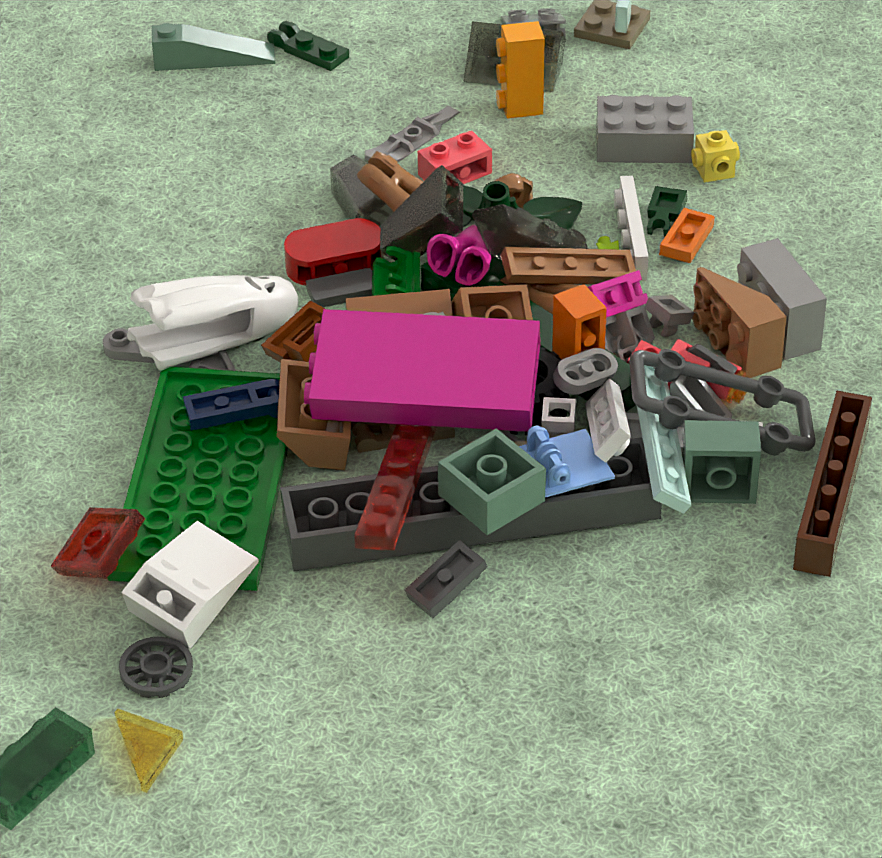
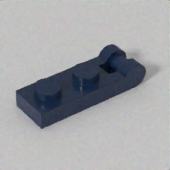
[183,379,279,431]

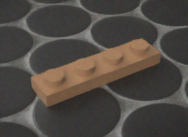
[501,247,636,284]

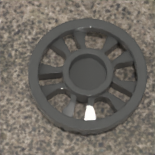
[119,637,193,698]

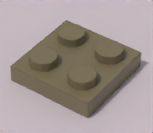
[574,0,651,50]

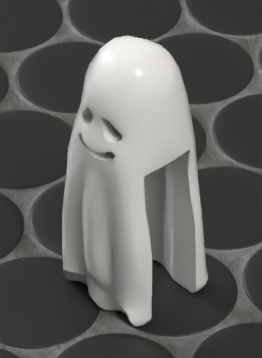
[127,275,298,371]

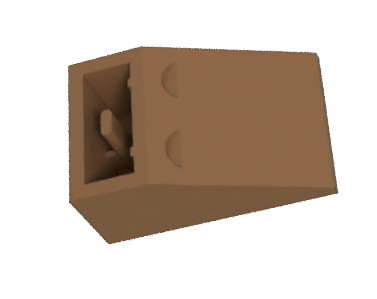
[692,267,787,378]

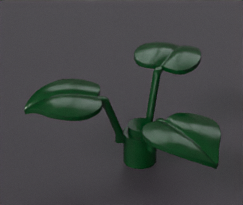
[433,181,582,280]

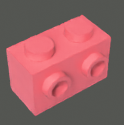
[417,130,492,186]

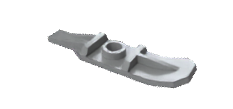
[364,106,460,163]

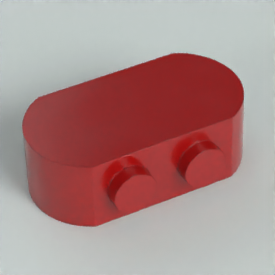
[284,218,384,286]

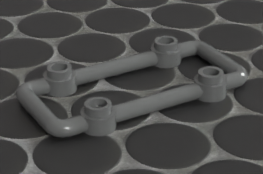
[629,349,816,456]

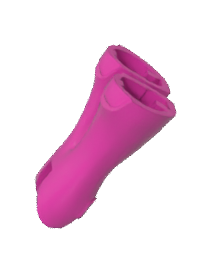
[427,225,501,286]

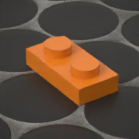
[659,208,715,263]

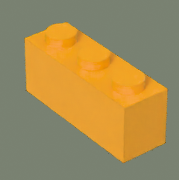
[496,21,545,119]

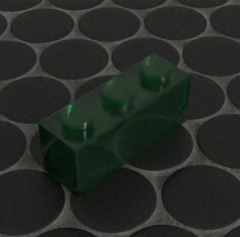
[0,707,95,830]

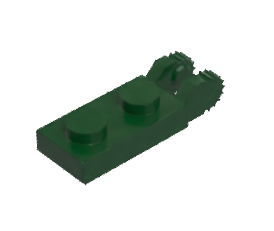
[267,20,349,71]

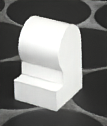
[542,397,576,438]

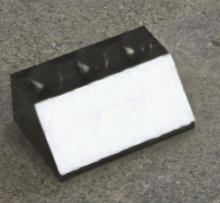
[463,21,566,92]
[472,204,589,259]

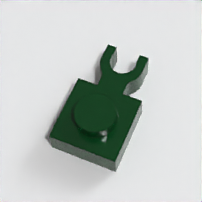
[647,186,688,237]

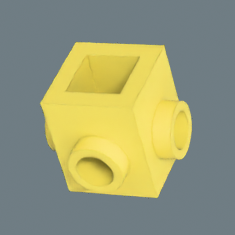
[691,130,740,182]

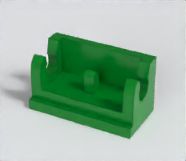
[372,246,420,296]

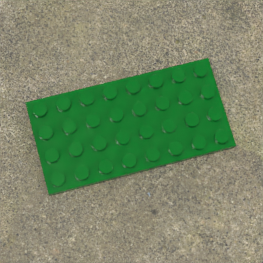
[106,367,288,591]

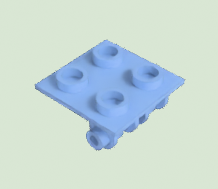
[519,426,615,497]

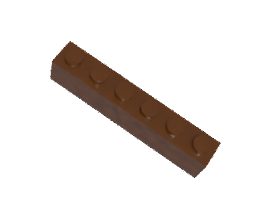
[793,390,872,577]

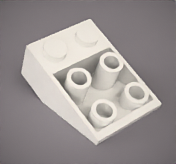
[121,521,259,650]

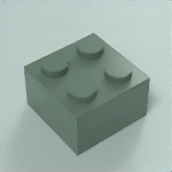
[682,420,761,504]
[438,428,546,535]

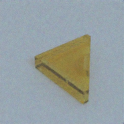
[114,708,183,793]

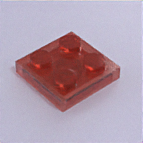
[51,507,145,579]

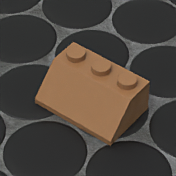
[346,289,453,316]
[277,359,351,470]

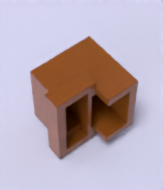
[261,301,325,363]

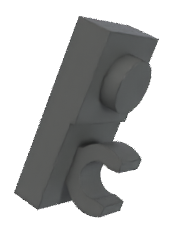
[405,540,487,618]

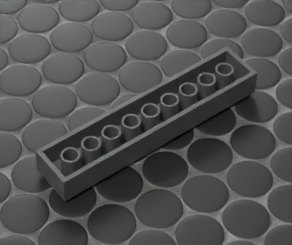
[280,437,662,571]

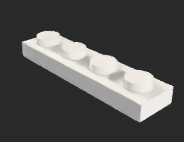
[614,176,648,281]
[585,378,631,463]

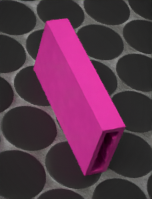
[304,309,541,432]

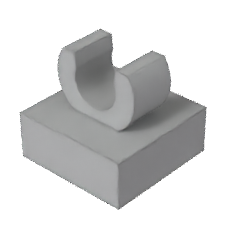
[645,295,695,337]

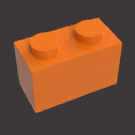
[552,284,607,359]

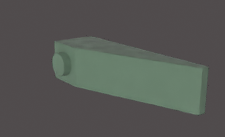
[152,23,275,71]

